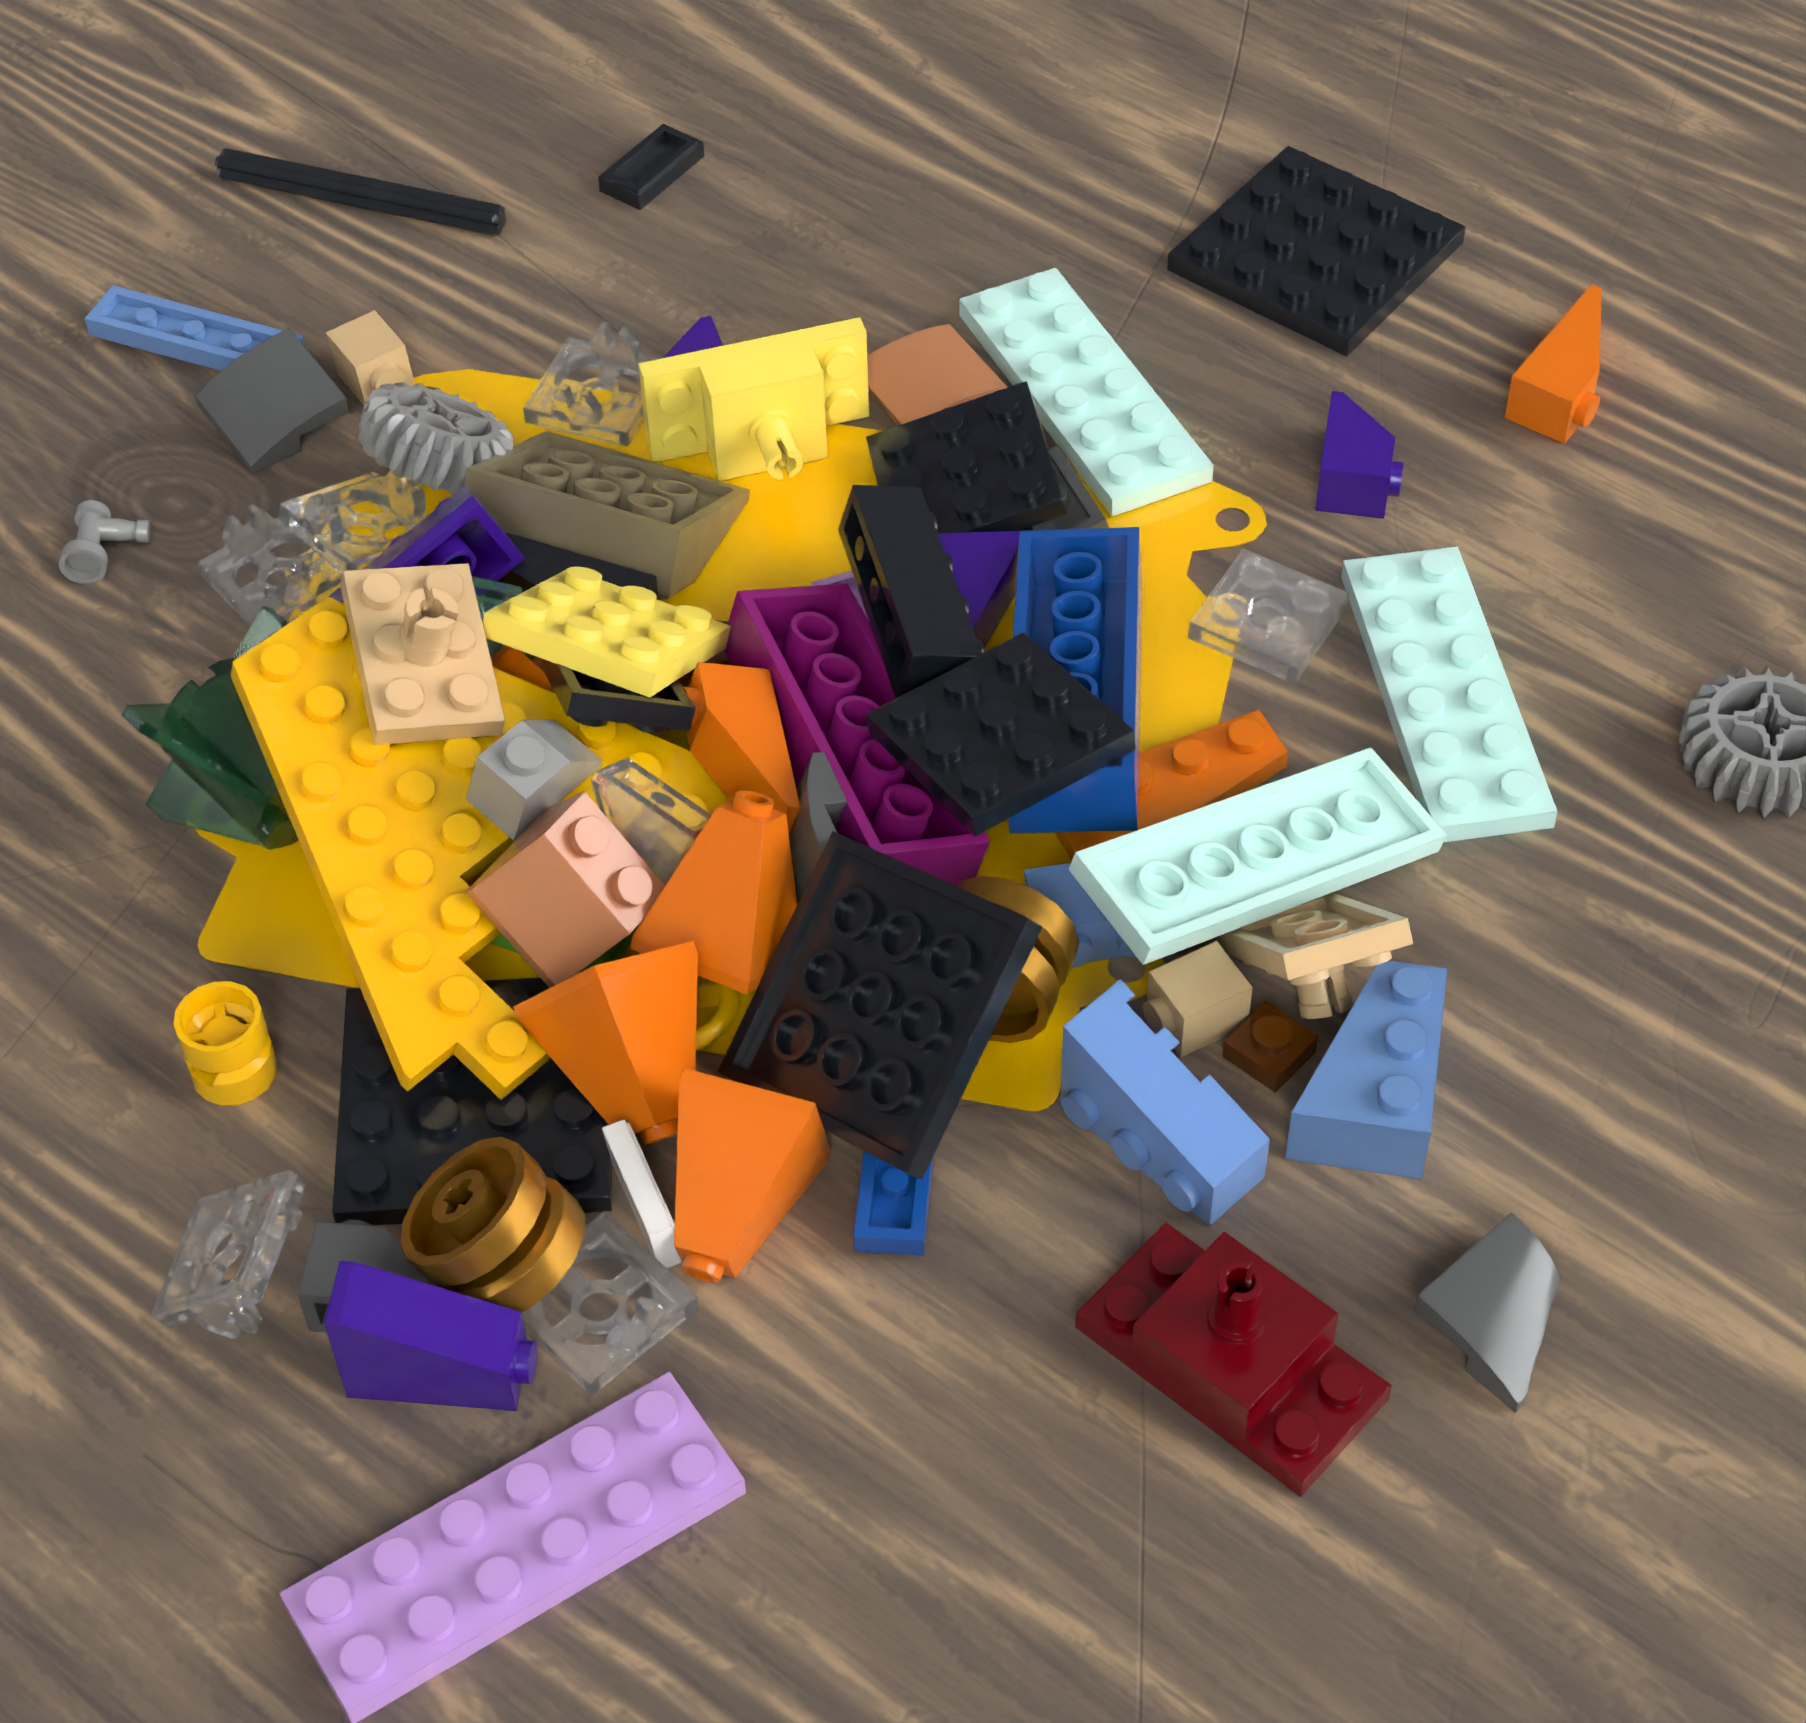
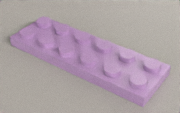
[279,1371,746,1723]

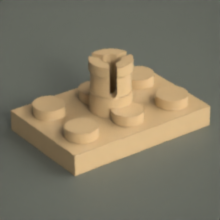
[340,563,505,745]
[1216,892,1413,1019]

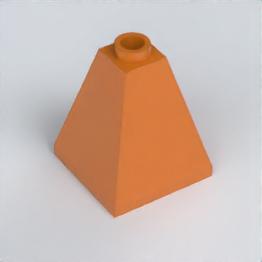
[630,790,798,995]
[513,941,698,1146]
[674,1068,832,1284]

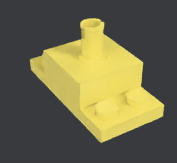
[638,317,869,481]

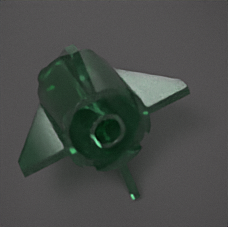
[121,606,298,850]

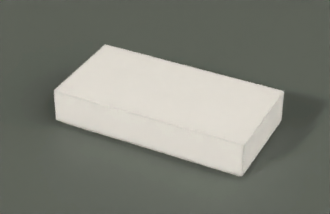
[602,1119,682,1271]

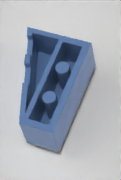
[1285,960,1447,1179]
[1060,979,1270,1226]

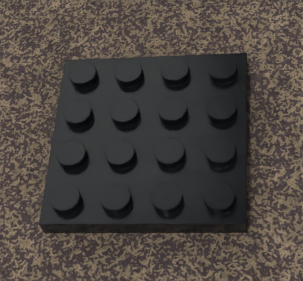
[1167,146,1466,357]
[717,831,1043,1179]
[332,977,612,1225]

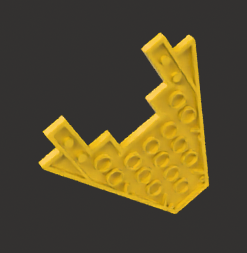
[231,597,730,1100]

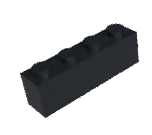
[838,485,985,698]

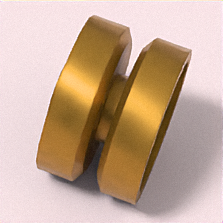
[954,876,1080,1043]
[400,1137,585,1313]

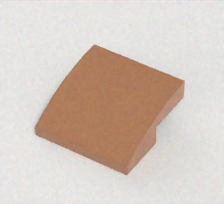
[867,324,1008,426]

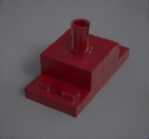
[1075,1222,1392,1497]

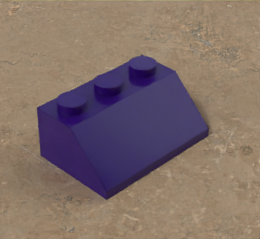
[328,485,525,603]

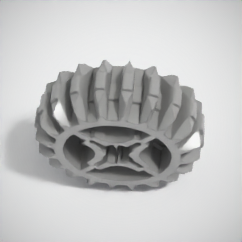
[357,382,514,495]
[1679,666,1806,818]

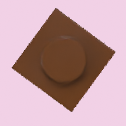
[1223,1001,1318,1093]

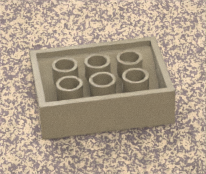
[465,431,750,600]

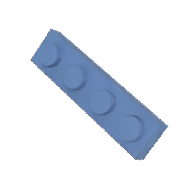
[84,285,305,371]

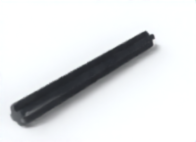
[215,148,506,236]

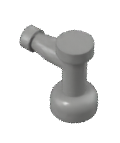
[59,500,151,584]

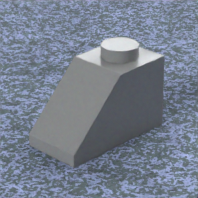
[466,720,602,841]

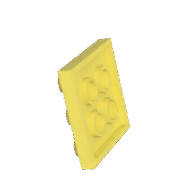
[483,566,731,698]

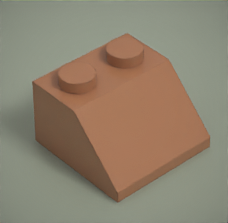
[465,792,665,988]

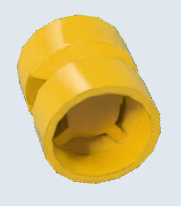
[173,981,278,1106]

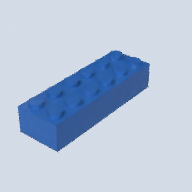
[1008,527,1142,833]

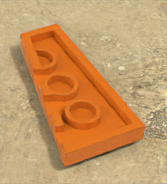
[1055,709,1288,860]

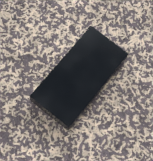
[598,124,704,210]

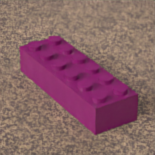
[724,583,990,885]

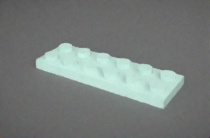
[959,268,1214,517]
[1341,546,1558,842]
[1068,748,1447,965]

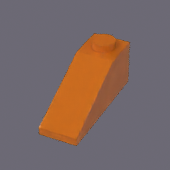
[1504,284,1602,444]
[683,662,800,833]

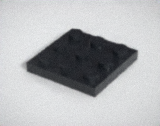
[866,381,1067,533]
[866,633,1136,837]

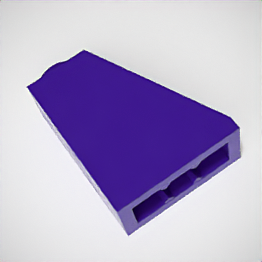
[937,531,1019,649]
[324,1260,537,1411]

